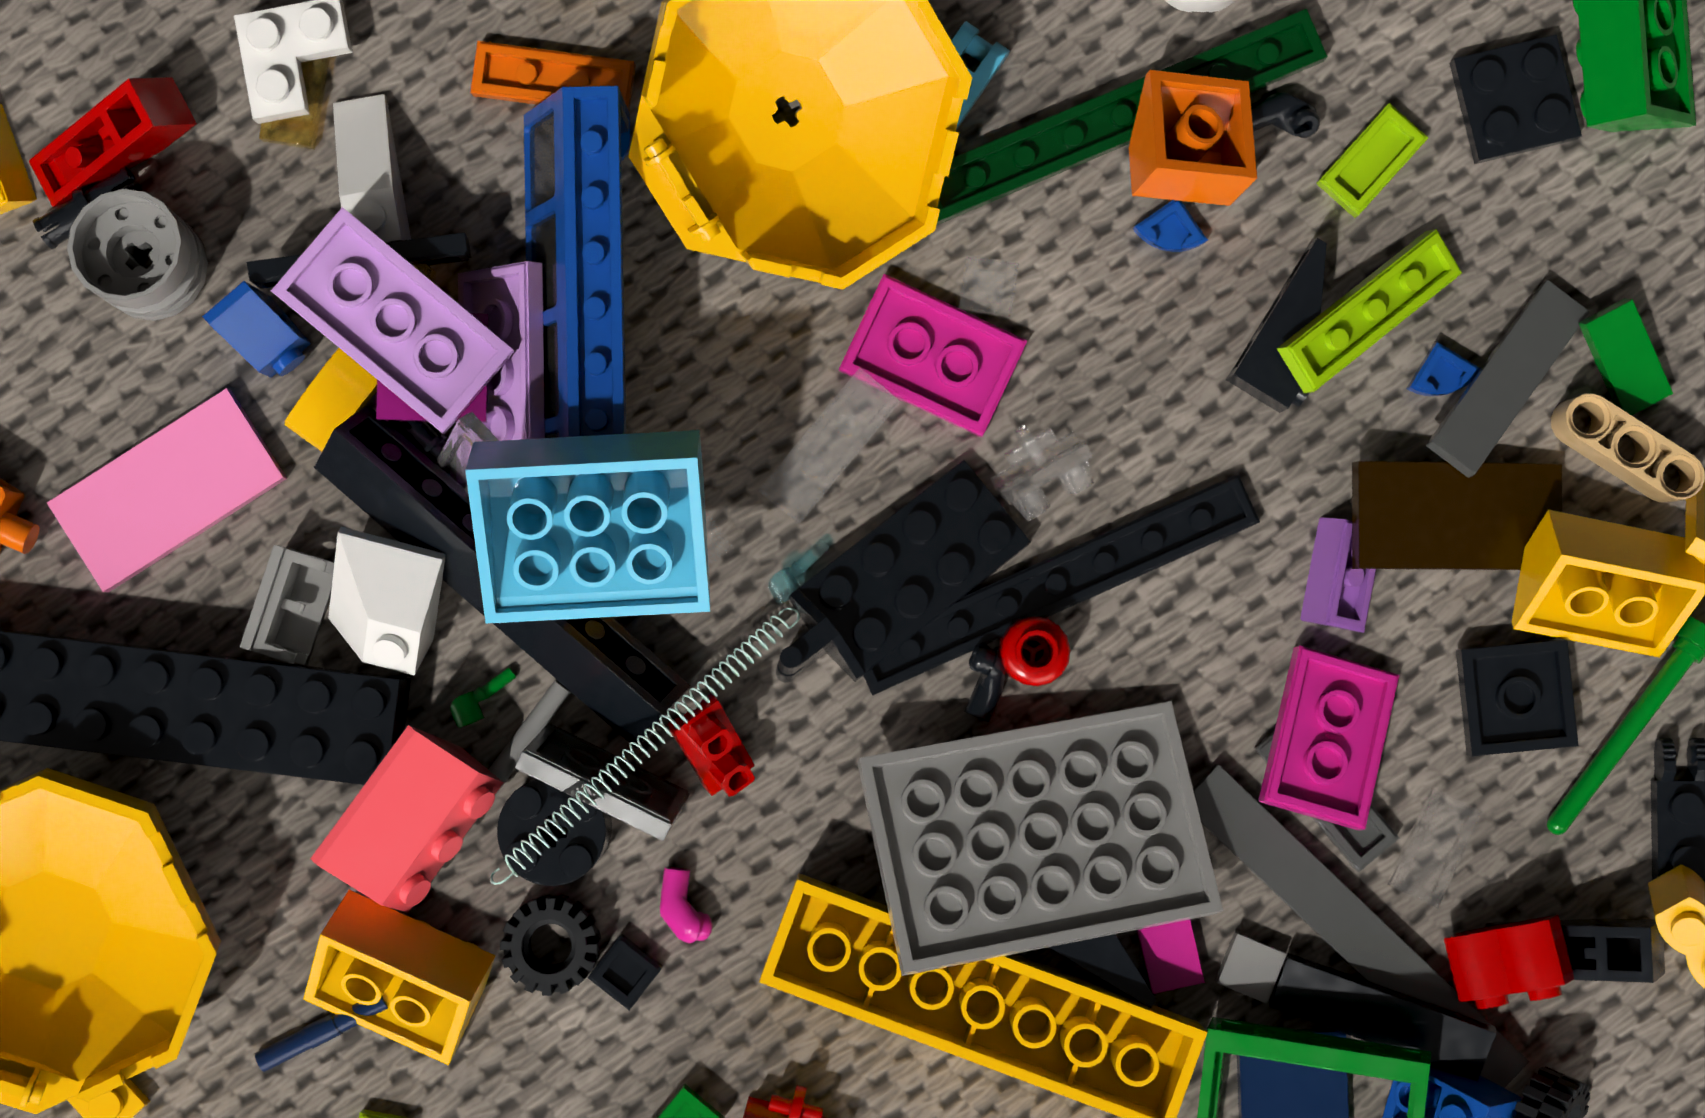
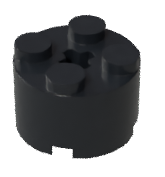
[497,779,612,886]

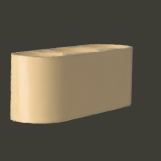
[1551,394,1705,502]

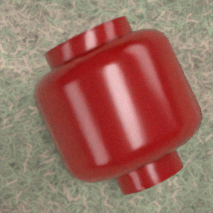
[999,616,1071,686]

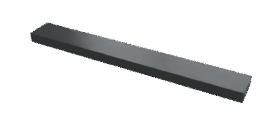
[1193,764,1530,1088]

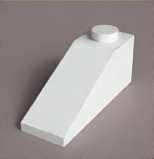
[333,94,411,243]

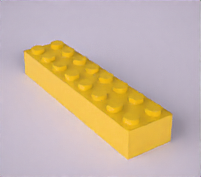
[759,873,1208,1118]

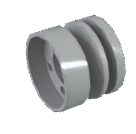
[67,189,208,321]

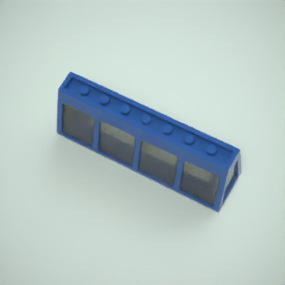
[524,86,631,438]

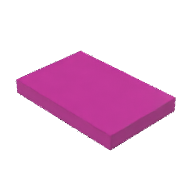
[839,274,1027,438]
[1258,646,1399,830]

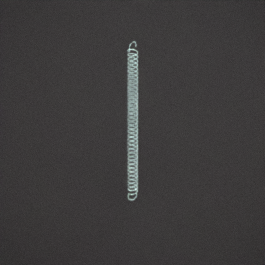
[490,608,800,885]

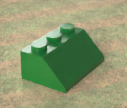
[1572,0,1696,132]

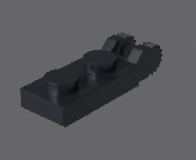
[1651,738,1705,882]

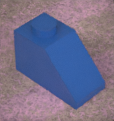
[202,281,311,378]

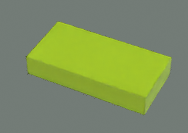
[1316,103,1428,218]

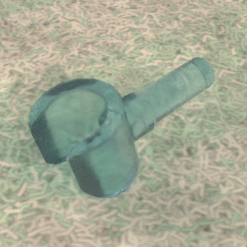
[768,539,830,605]

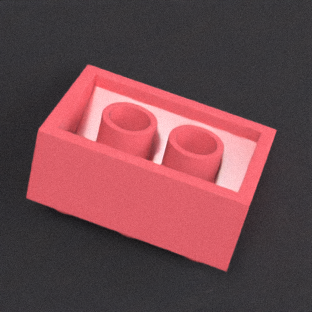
[310,725,504,913]

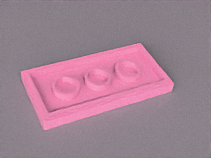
[47,388,287,593]

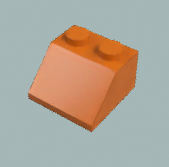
[1129,70,1257,206]

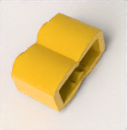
[1648,865,1705,988]

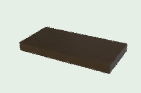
[1352,461,1562,570]

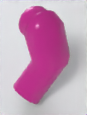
[659,867,713,943]

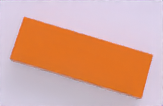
[470,41,636,111]

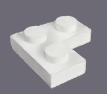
[234,0,353,124]

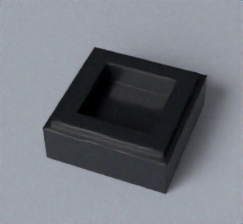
[587,934,663,1011]

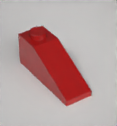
[29,77,197,207]

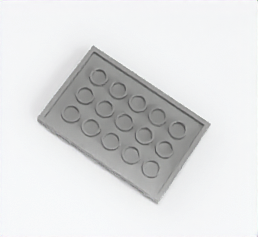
[857,701,1223,976]

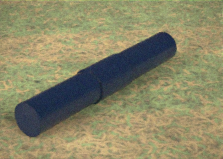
[255,996,388,1072]

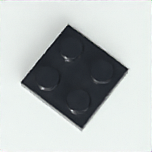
[1449,34,1582,164]
[1456,640,1579,756]

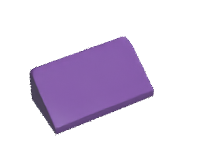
[1300,517,1376,633]

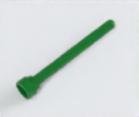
[1547,616,1705,835]

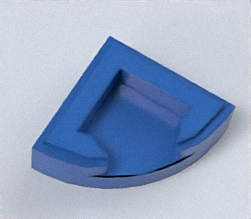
[1133,200,1208,252]
[1406,342,1480,396]

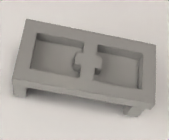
[240,545,334,665]

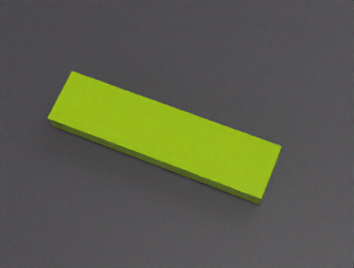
[1277,229,1462,393]

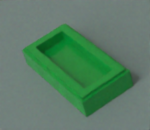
[1578,298,1673,415]

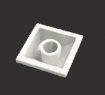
[328,527,446,676]

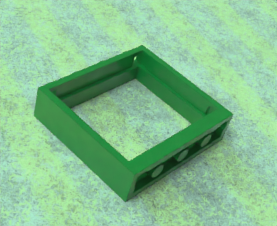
[1197,1017,1431,1118]

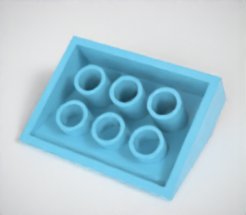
[465,430,711,624]

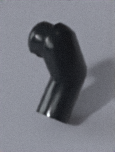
[1251,92,1320,138]
[964,644,1006,722]

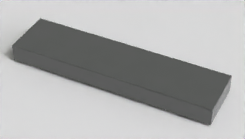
[1425,280,1590,478]

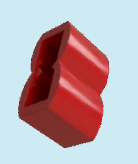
[1444,915,1574,1009]

